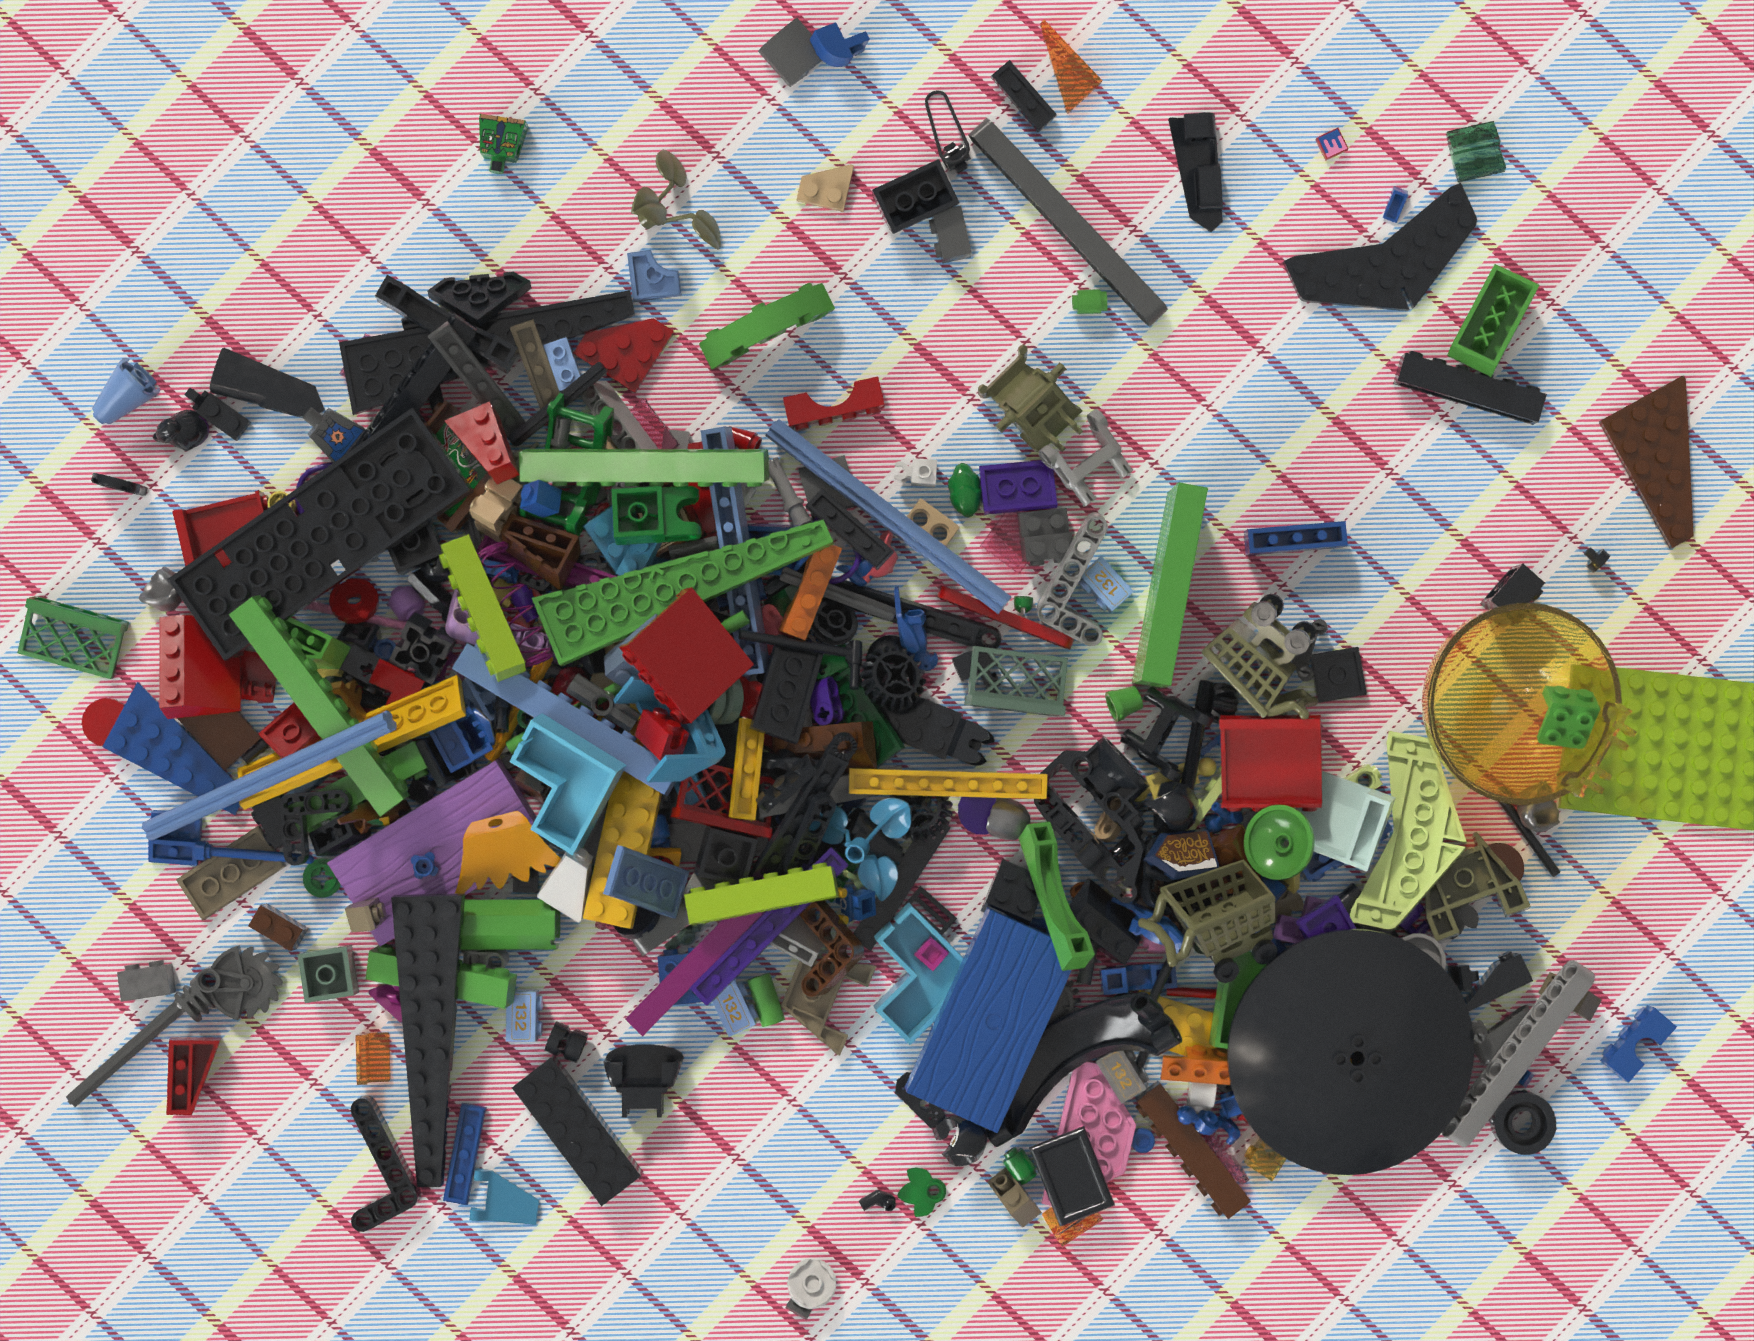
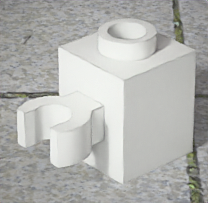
[894,458,937,487]

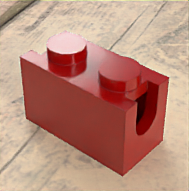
[635,707,689,761]

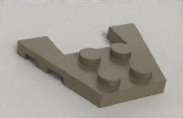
[781,961,876,1056]

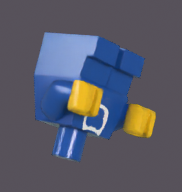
[835,886,876,925]

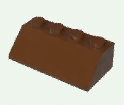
[772,721,877,774]

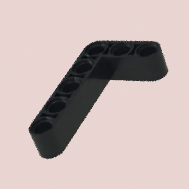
[350,1095,421,1232]

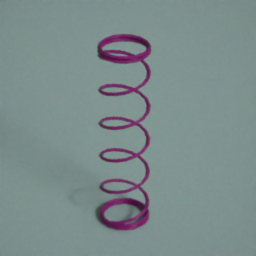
[478,542,554,667]

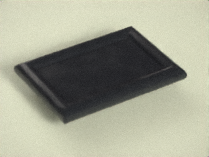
[1029,1126,1115,1227]

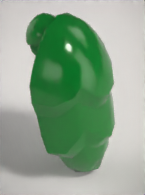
[948,463,982,518]

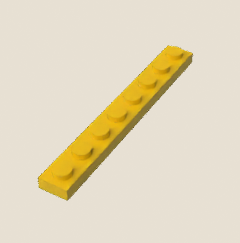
[848,768,1047,799]

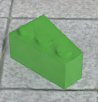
[285,617,351,669]

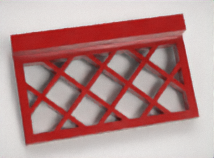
[671,765,775,838]

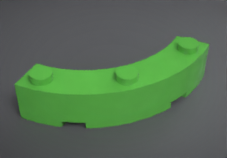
[699,283,835,370]

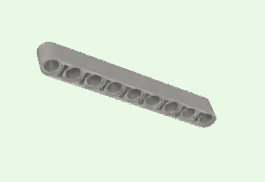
[1442,960,1595,1147]

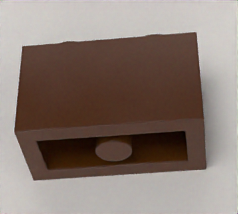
[248,903,309,951]

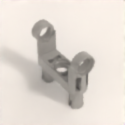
[1038,409,1133,507]

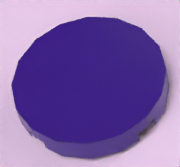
[958,797,996,835]

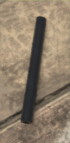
[1495,792,1561,877]

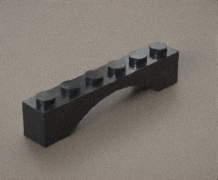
[375,275,519,374]

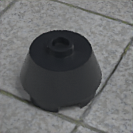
[811,599,858,645]

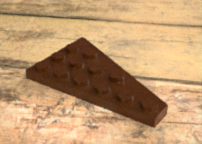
[1599,375,1694,549]

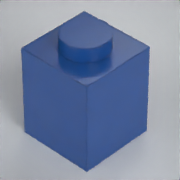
[520,480,562,518]

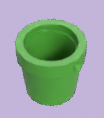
[1105,686,1143,722]

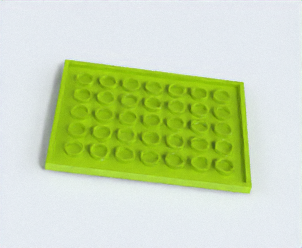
[1558,663,1754,831]

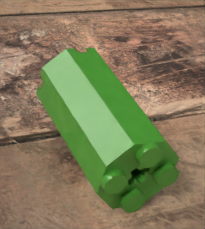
[460,899,561,950]

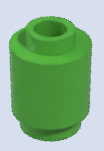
[1072,289,1107,314]

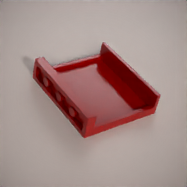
[172,490,269,567]
[619,587,754,724]
[1219,715,1322,812]

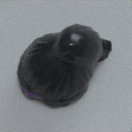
[153,410,209,452]

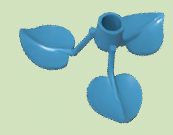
[809,798,911,901]

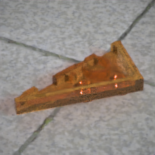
[1040,19,1103,114]

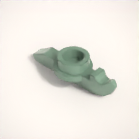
[664,923,706,949]

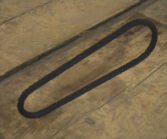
[925,90,970,164]

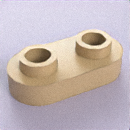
[1094,798,1122,843]

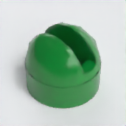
[1014,596,1034,614]

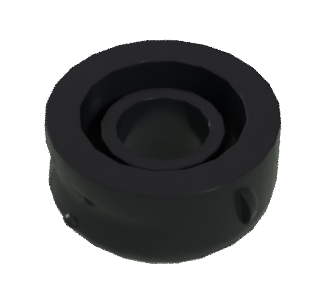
[1489,1089,1557,1155]

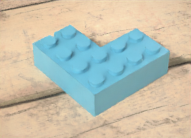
[510,713,627,855]
[873,902,964,1045]

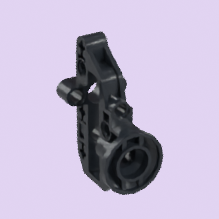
[1034,736,1150,904]

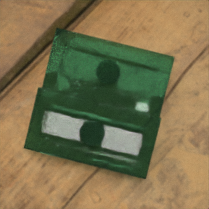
[1446,121,1506,183]

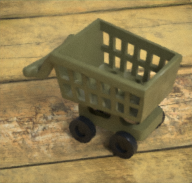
[1201,593,1318,719]
[1138,859,1278,983]

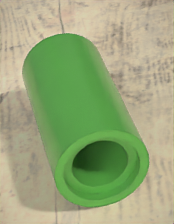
[747,972,785,1027]

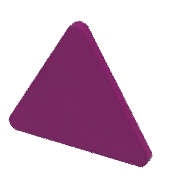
[368,984,402,1023]

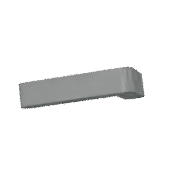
[580,381,658,505]
[1036,512,1108,646]

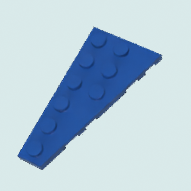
[102,682,241,815]

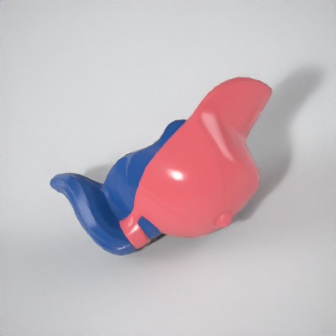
[836,530,898,587]

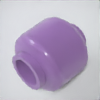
[388,586,425,622]

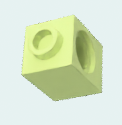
[1344,764,1383,790]

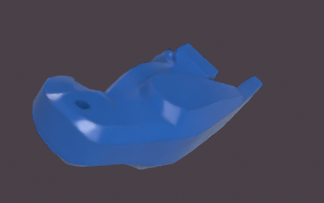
[894,586,938,671]
[1112,897,1184,954]

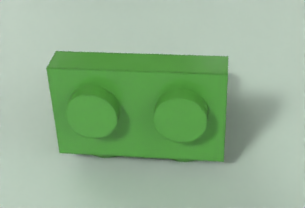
[1537,685,1600,749]

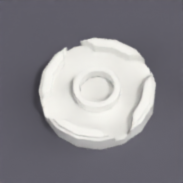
[787,1259,836,1309]

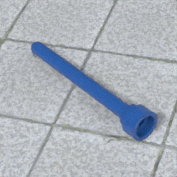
[194,840,314,864]

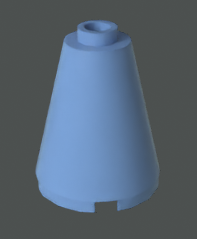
[92,358,160,424]

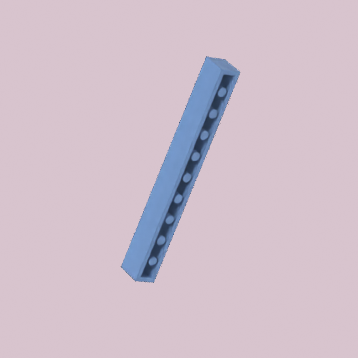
[700,426,769,676]
[452,643,676,796]

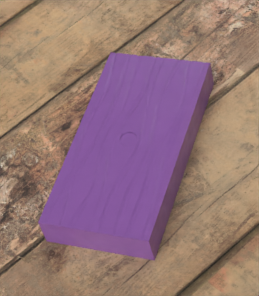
[327,757,549,946]

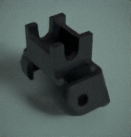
[603,1044,684,1118]

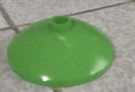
[1244,805,1315,880]

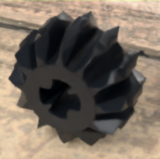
[1208,683,1239,724]

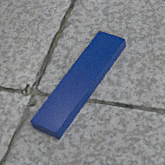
[443,1102,487,1205]

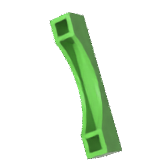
[1018,822,1095,971]

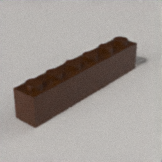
[1135,1080,1251,1219]

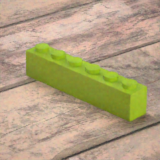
[439,534,526,682]
[684,863,839,925]

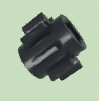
[943,141,971,174]

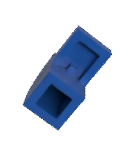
[809,22,870,67]

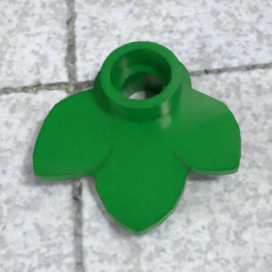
[897,1167,946,1217]

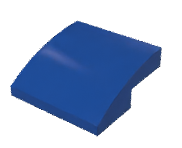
[148,810,202,866]

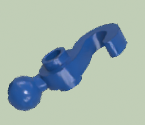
[1177,1105,1241,1145]

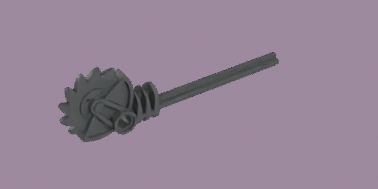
[66,945,283,1107]

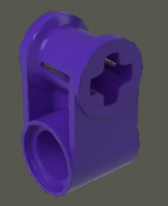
[810,676,844,725]

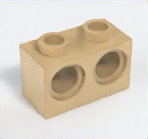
[907,498,960,546]

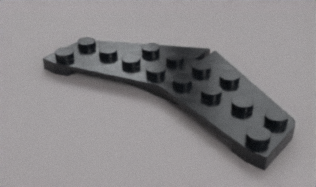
[1282,183,1477,311]

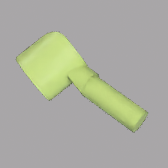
[843,870,864,889]

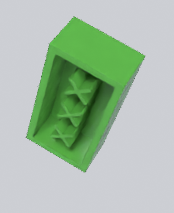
[1447,264,1539,377]

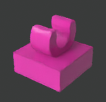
[914,936,949,971]

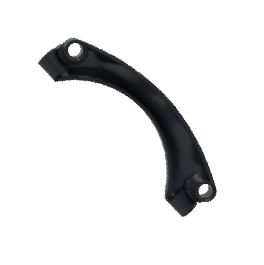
[986,992,1182,1147]

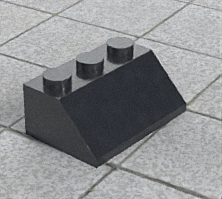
[872,159,960,234]
[1069,878,1140,965]

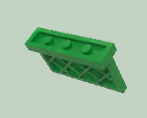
[17,596,129,679]

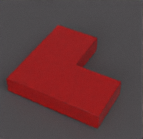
[369,659,425,706]

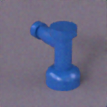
[1205,802,1243,834]

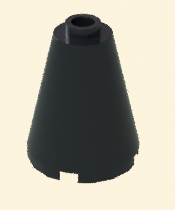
[835,807,905,866]

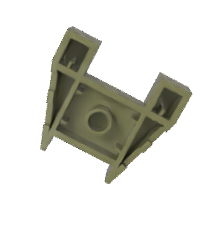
[1425,832,1531,943]

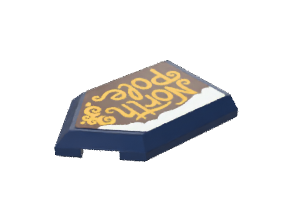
[1144,828,1219,880]

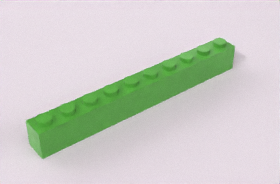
[519,449,769,487]
[229,595,410,816]

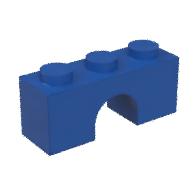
[1099,962,1178,995]
[1600,1005,1677,1083]

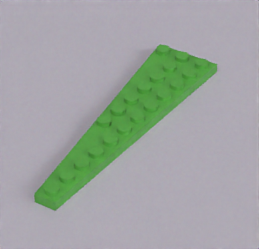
[532,519,834,667]

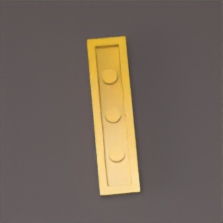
[729,718,764,821]

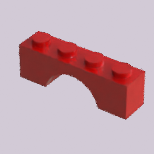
[783,376,885,432]

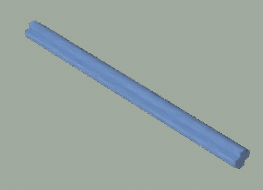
[765,419,1012,614]
[142,711,397,841]

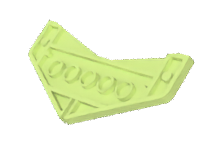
[1350,731,1467,931]

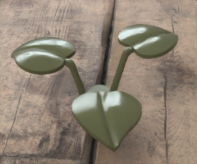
[631,149,721,250]

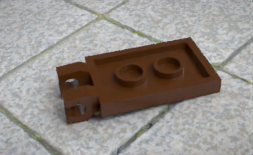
[177,711,262,771]

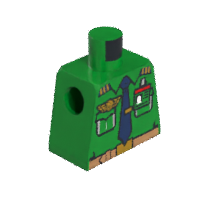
[479,114,529,174]

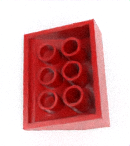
[159,615,242,719]

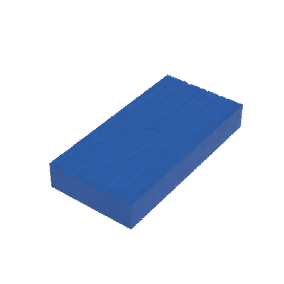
[904,907,1072,1133]

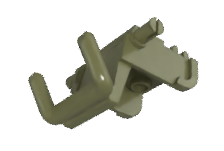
[978,344,1083,452]

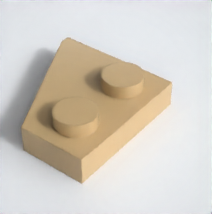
[796,164,854,212]

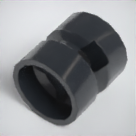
[545,1021,589,1063]

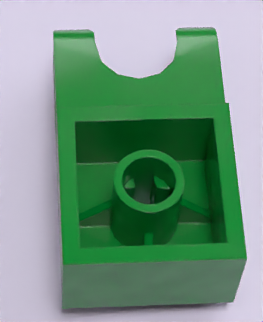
[612,486,702,545]

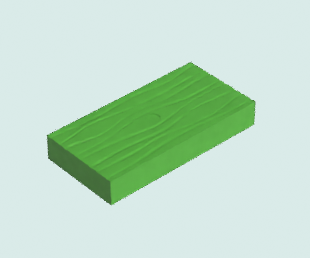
[1132,482,1208,689]

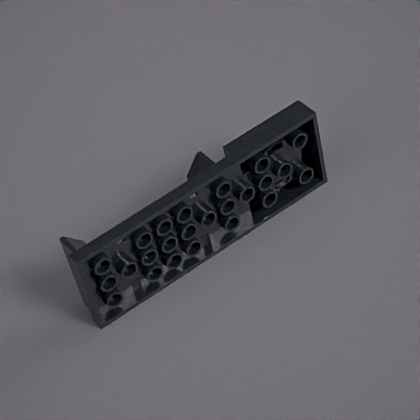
[168,407,474,661]

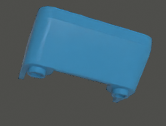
[613,676,725,782]

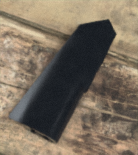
[1168,112,1223,232]
[209,348,325,418]

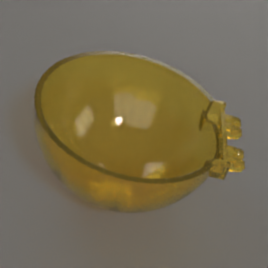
[1421,603,1637,805]

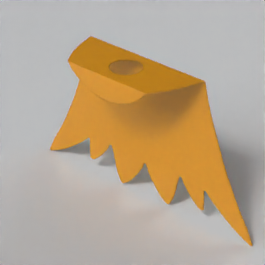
[454,811,561,894]

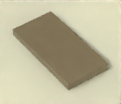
[176,825,286,921]

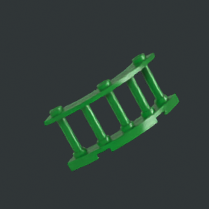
[519,393,614,537]

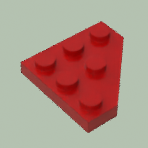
[573,318,675,393]

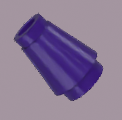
[510,584,539,623]

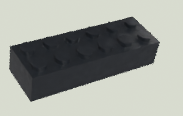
[512,1055,643,1207]

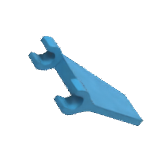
[469,1168,539,1225]

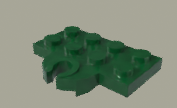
[817,667,906,769]

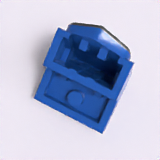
[429,706,496,773]

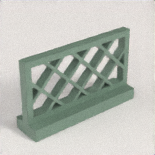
[964,646,1068,717]

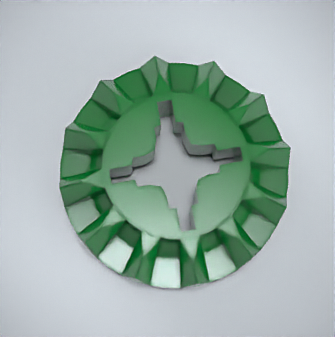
[303,858,341,898]

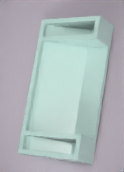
[1239,771,1396,871]

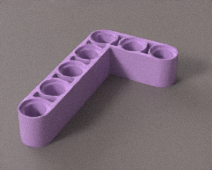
[445,589,559,666]

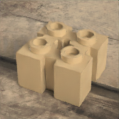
[469,478,523,542]

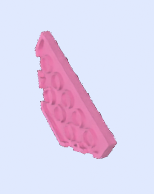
[1041,1061,1136,1206]

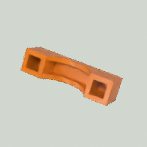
[778,545,842,640]

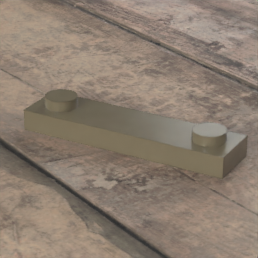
[510,319,560,409]

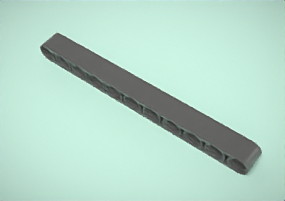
[968,118,1168,326]

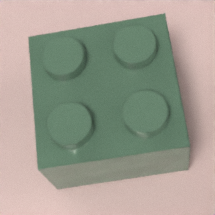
[297,944,359,1003]

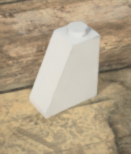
[537,848,593,923]

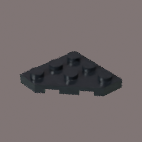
[427,271,532,327]

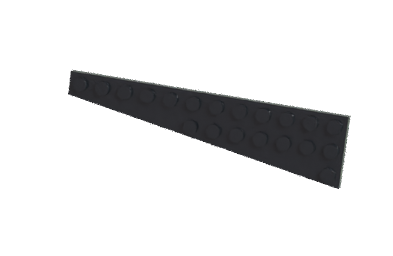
[339,290,635,416]
[391,893,465,1187]

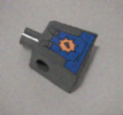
[303,407,366,463]

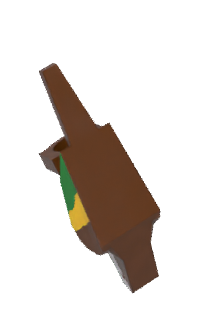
[337,800,412,834]

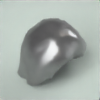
[139,567,183,612]
[1517,785,1560,832]
[986,798,1030,840]

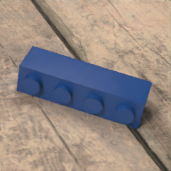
[1244,521,1348,556]

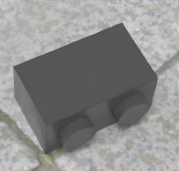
[929,206,972,264]

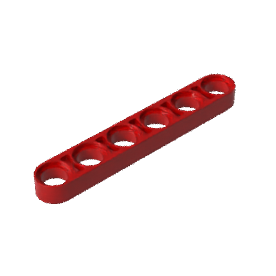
[936,586,1075,650]

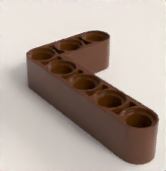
[779,868,864,997]

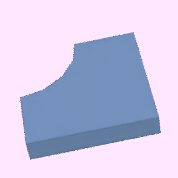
[627,250,682,302]

